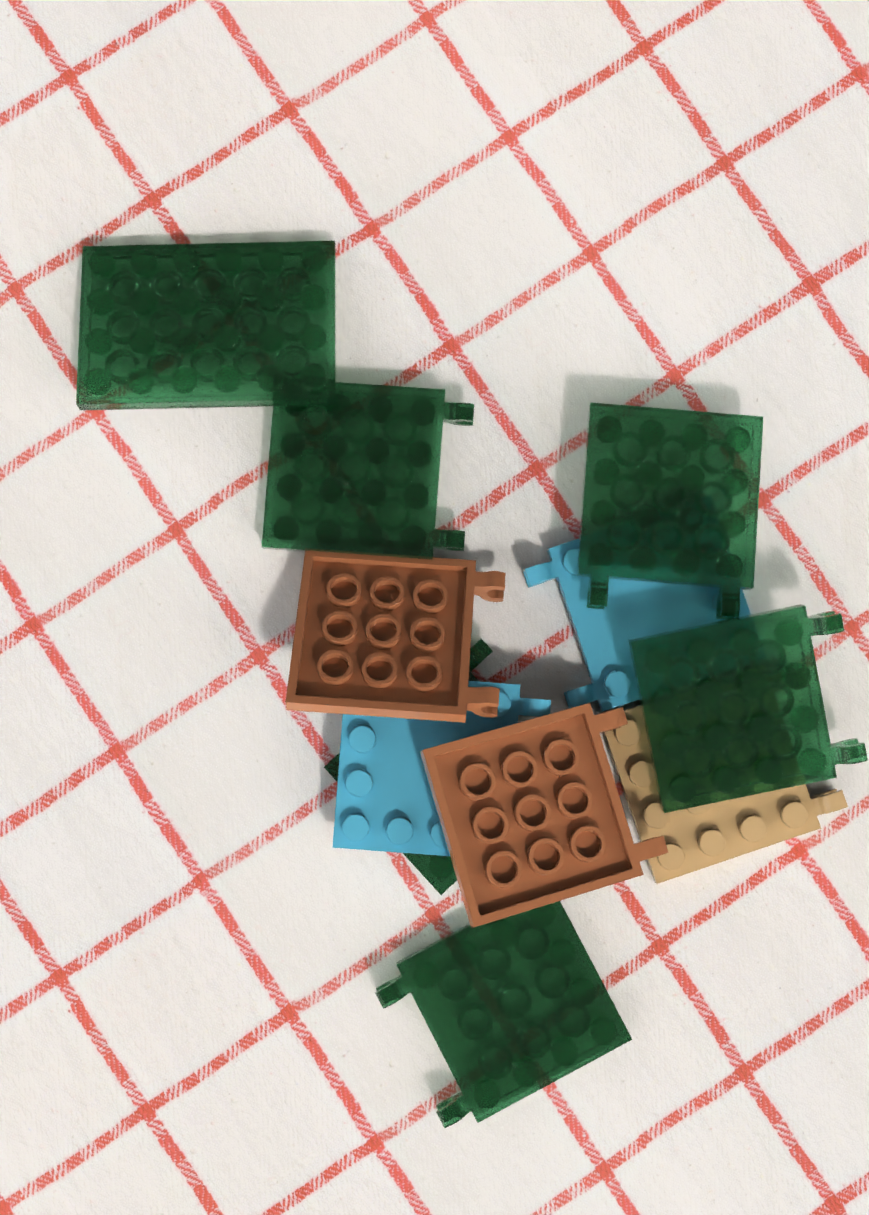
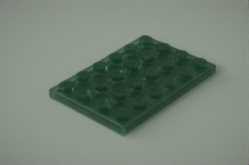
[76,241,337,410]

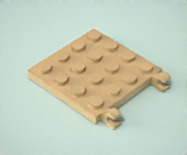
[603,664,848,884]

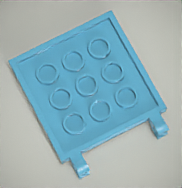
[523,496,766,712]
[333,681,551,856]

